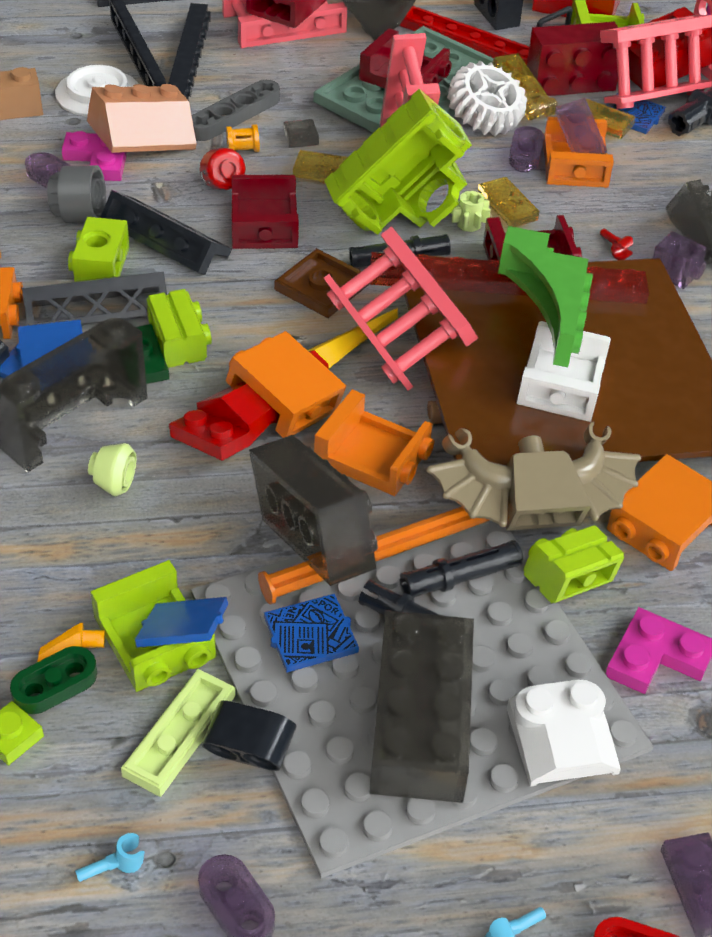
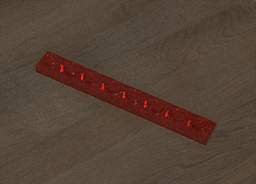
[370,252,649,304]

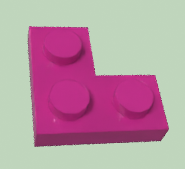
[62,131,127,181]
[605,607,712,694]

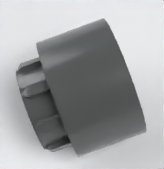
[47,165,106,223]

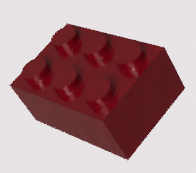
[525,21,619,97]

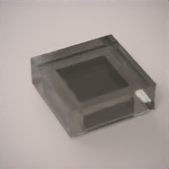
[283,119,319,148]

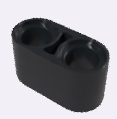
[201,700,297,771]

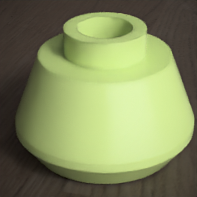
[88,443,137,496]

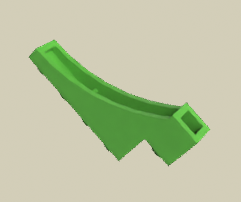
[498,226,593,368]

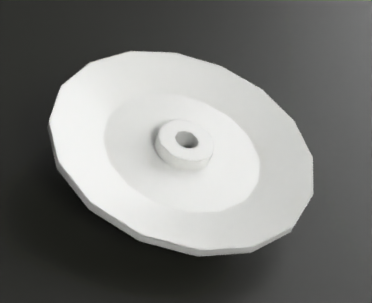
[55,65,139,117]

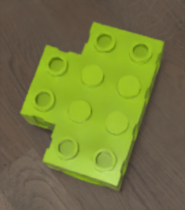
[324,89,472,235]

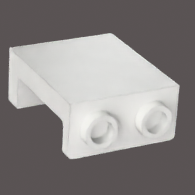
[517,321,611,422]

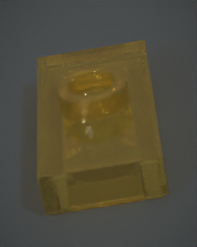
[568,97,635,139]
[293,150,348,183]
[478,177,540,227]

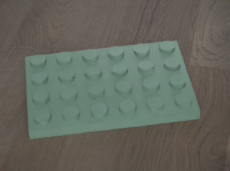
[313,26,513,133]

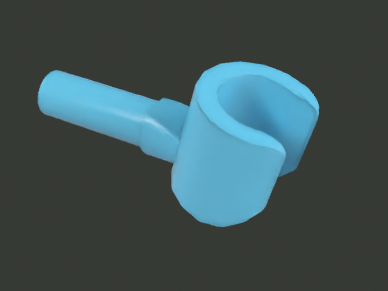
[75,833,145,882]
[485,907,546,937]

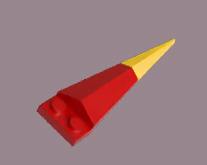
[169,308,398,461]

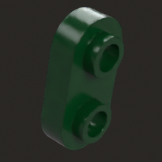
[10,646,98,714]

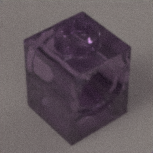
[653,231,707,289]

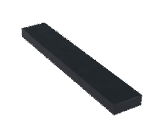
[109,0,166,87]

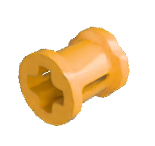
[226,124,260,152]

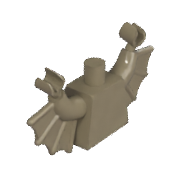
[426,421,641,531]

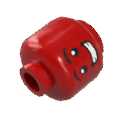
[199,148,246,190]

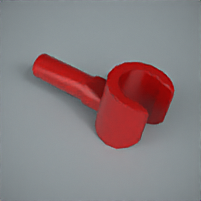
[600,228,633,260]

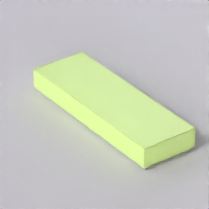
[121,669,236,797]

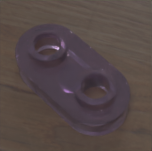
[509,126,544,172]
[25,152,71,189]
[198,854,275,937]

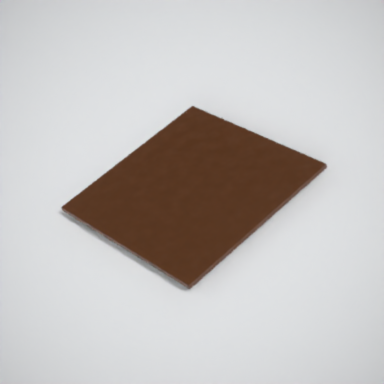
[398,258,712,466]

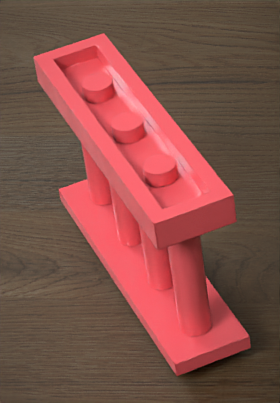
[222,0,347,48]
[600,15,712,109]
[380,33,441,127]
[324,226,478,391]

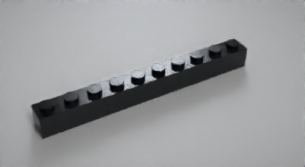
[168,3,211,101]

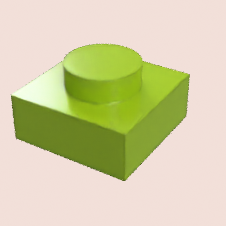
[0,701,44,766]

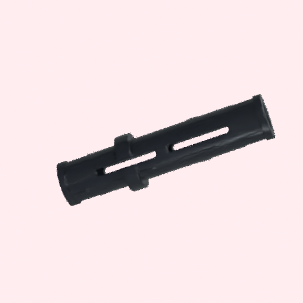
[349,234,451,268]
[399,540,523,597]

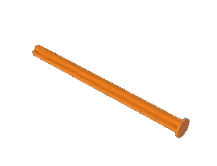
[258,506,490,605]

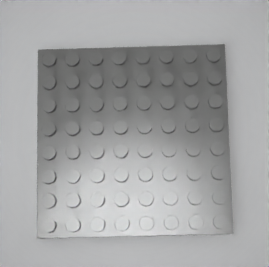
[191,506,654,878]

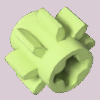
[451,191,491,232]

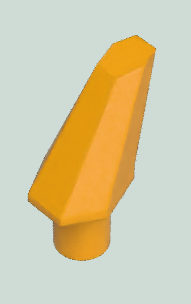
[37,623,105,662]

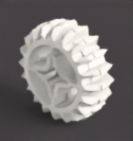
[447,61,528,136]

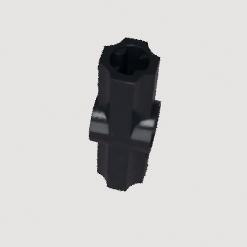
[667,88,712,136]

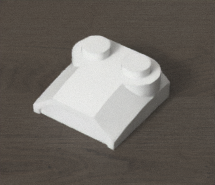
[507,680,621,787]

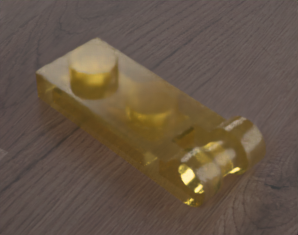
[492,53,558,120]

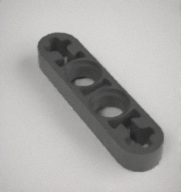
[192,80,280,141]

